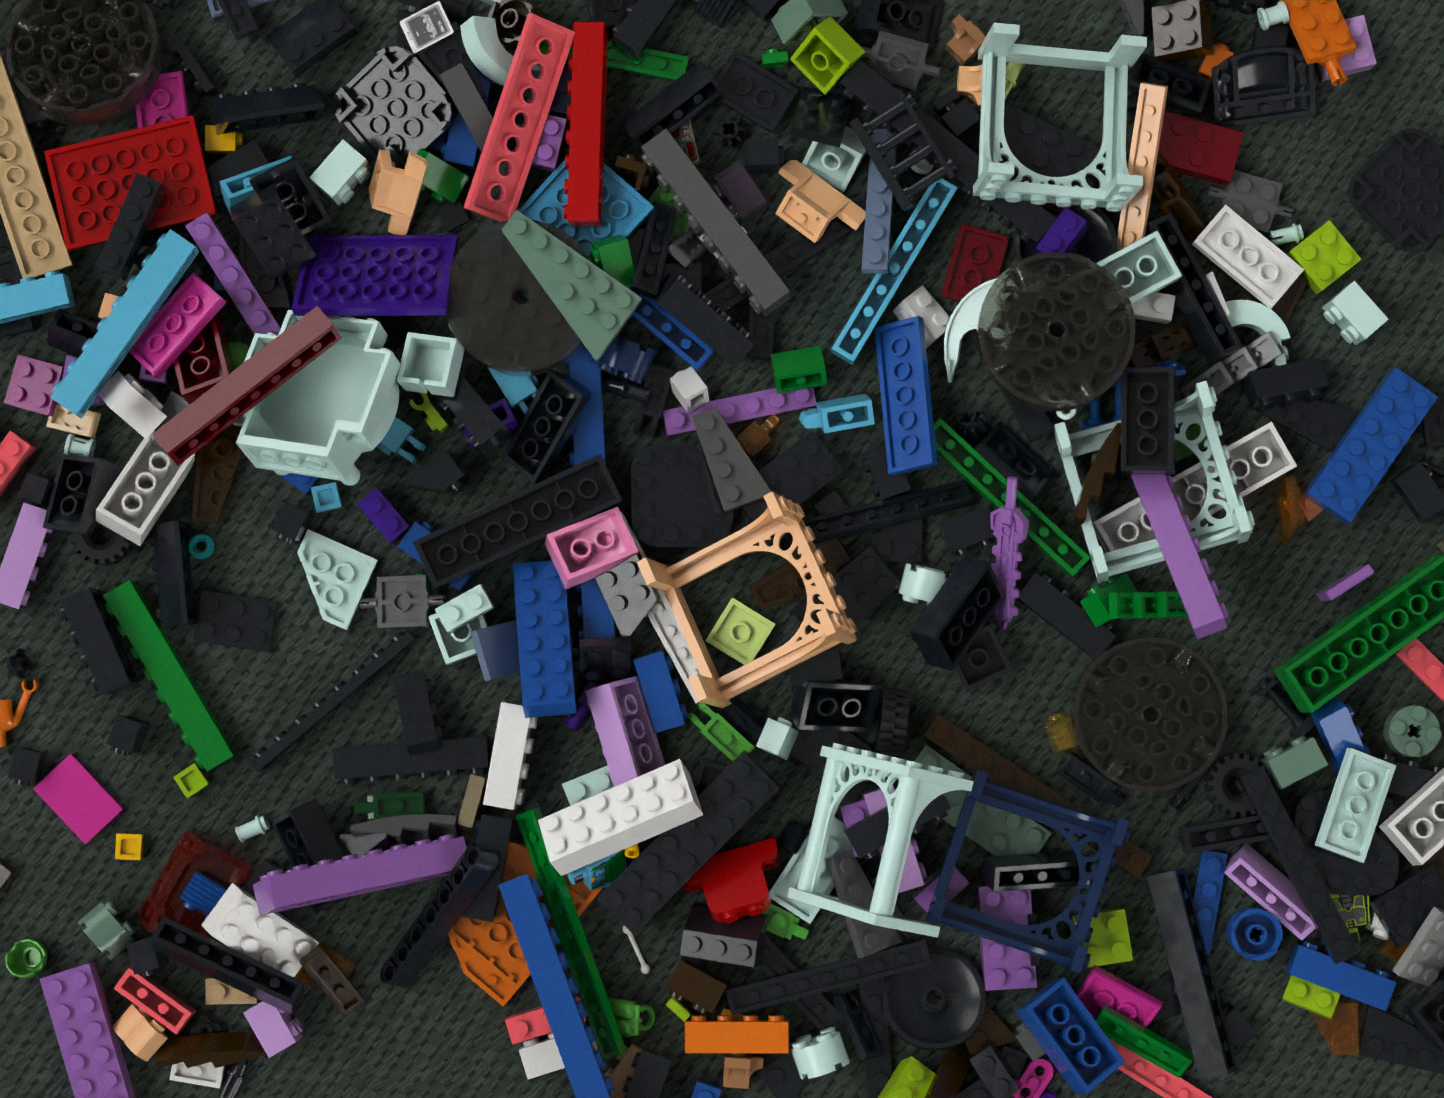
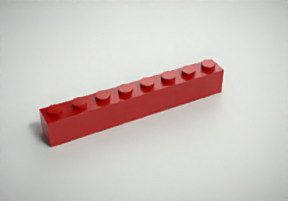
[563,22,608,227]

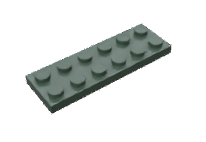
[897,744,1052,856]

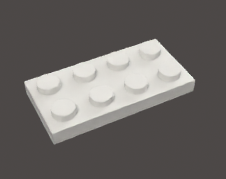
[1192,204,1304,309]

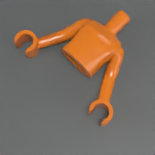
[0,679,39,747]

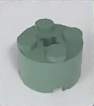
[1383,706,1441,757]
[78,901,137,960]

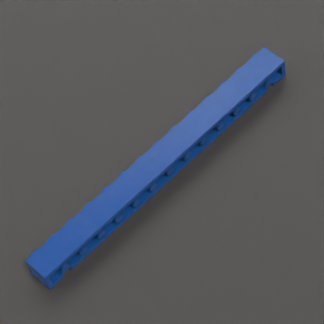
[562,322,615,639]

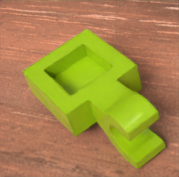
[409,393,449,433]

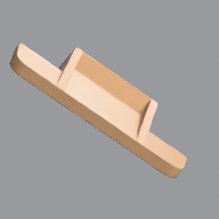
[369,150,428,235]
[775,160,866,243]

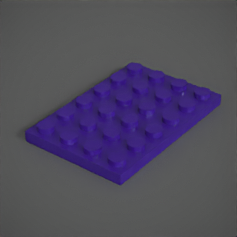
[292,235,459,316]

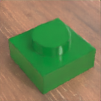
[762,48,788,69]

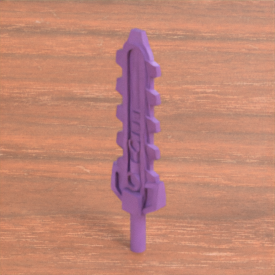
[990,477,1029,629]

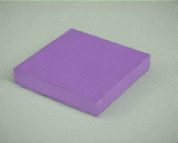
[1317,564,1374,602]

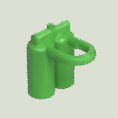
[608,997,655,1037]

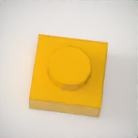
[115,833,144,860]

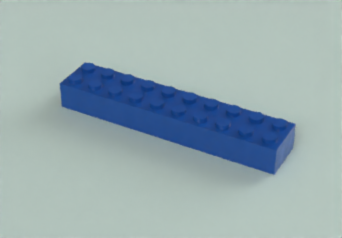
[498,874,615,1098]

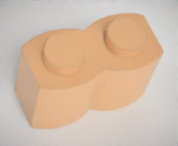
[112,1003,168,1062]

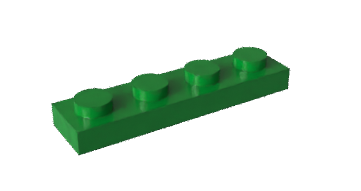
[1094,1004,1193,1078]

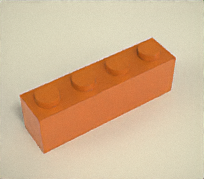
[685,1015,790,1053]

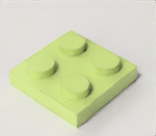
[705,598,775,665]

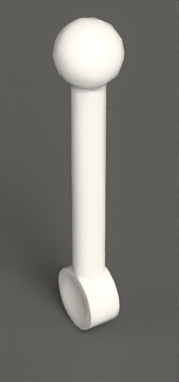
[623,926,651,974]

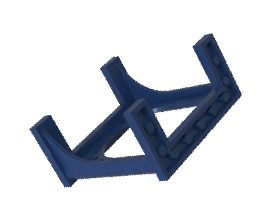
[925,770,1131,973]

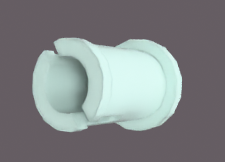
[1270,223,1304,246]
[235,815,270,843]

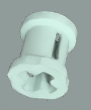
[1257,1,1289,31]
[64,433,96,457]

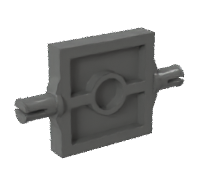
[860,31,941,90]
[1207,170,1294,233]
[360,575,446,629]

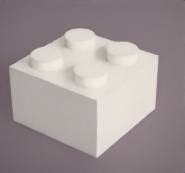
[99,371,167,439]

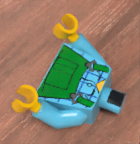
[567,843,639,890]

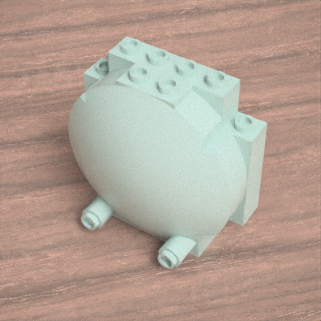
[233,310,400,486]

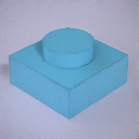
[311,482,342,513]

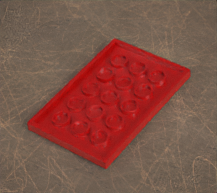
[44,115,218,251]

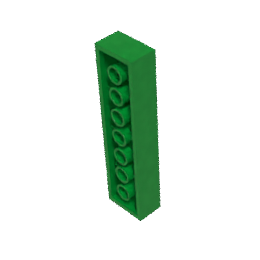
[1273,555,1444,713]

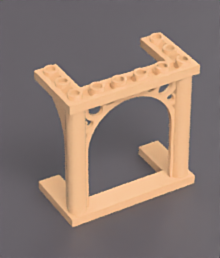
[637,491,857,708]

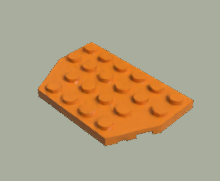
[448,842,603,1007]

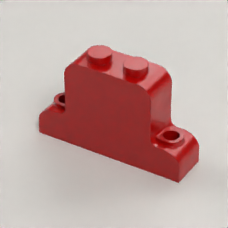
[682,838,780,923]

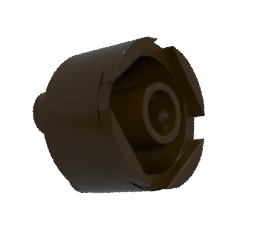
[488,0,547,51]

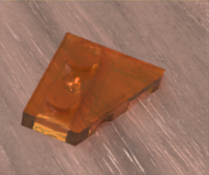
[1311,1002,1359,1055]

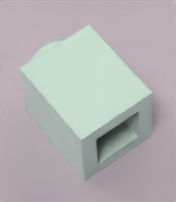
[756,717,799,760]

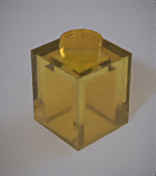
[1043,712,1079,753]

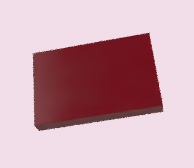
[941,223,1010,302]

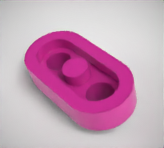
[1013,1058,1053,1098]

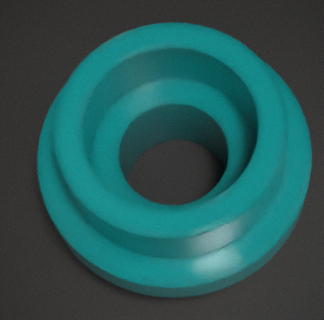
[188,534,214,559]

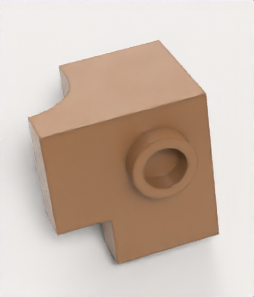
[945,14,986,66]
[723,1053,764,1089]

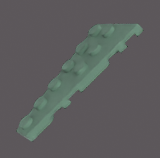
[501,210,642,362]

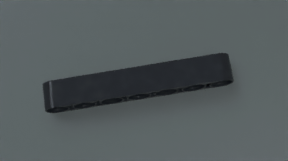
[380,845,498,988]

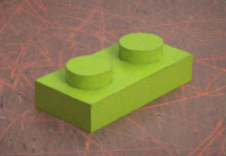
[1282,975,1341,1019]

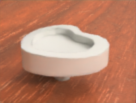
[909,150,933,174]

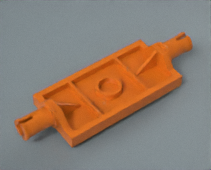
[1279,0,1357,86]

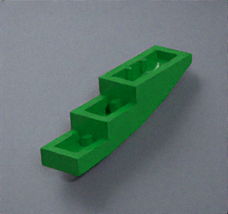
[1109,592,1189,619]

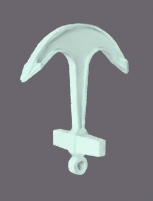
[944,275,1078,420]

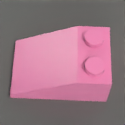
[545,507,639,589]

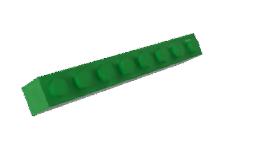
[934,418,1090,578]
[103,580,237,772]

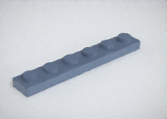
[862,129,897,274]

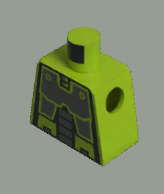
[1330,895,1370,943]

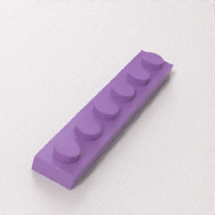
[185,212,281,335]
[663,387,816,436]

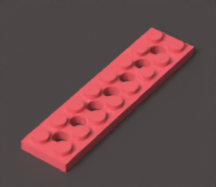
[463,13,575,224]

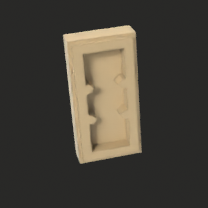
[46,403,101,439]

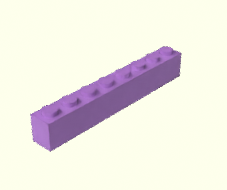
[1130,474,1229,639]

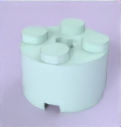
[899,563,951,605]
[791,1027,850,1079]

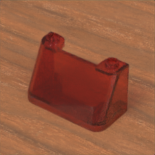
[138,830,251,939]

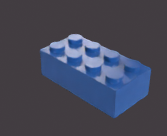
[1015,977,1125,1095]

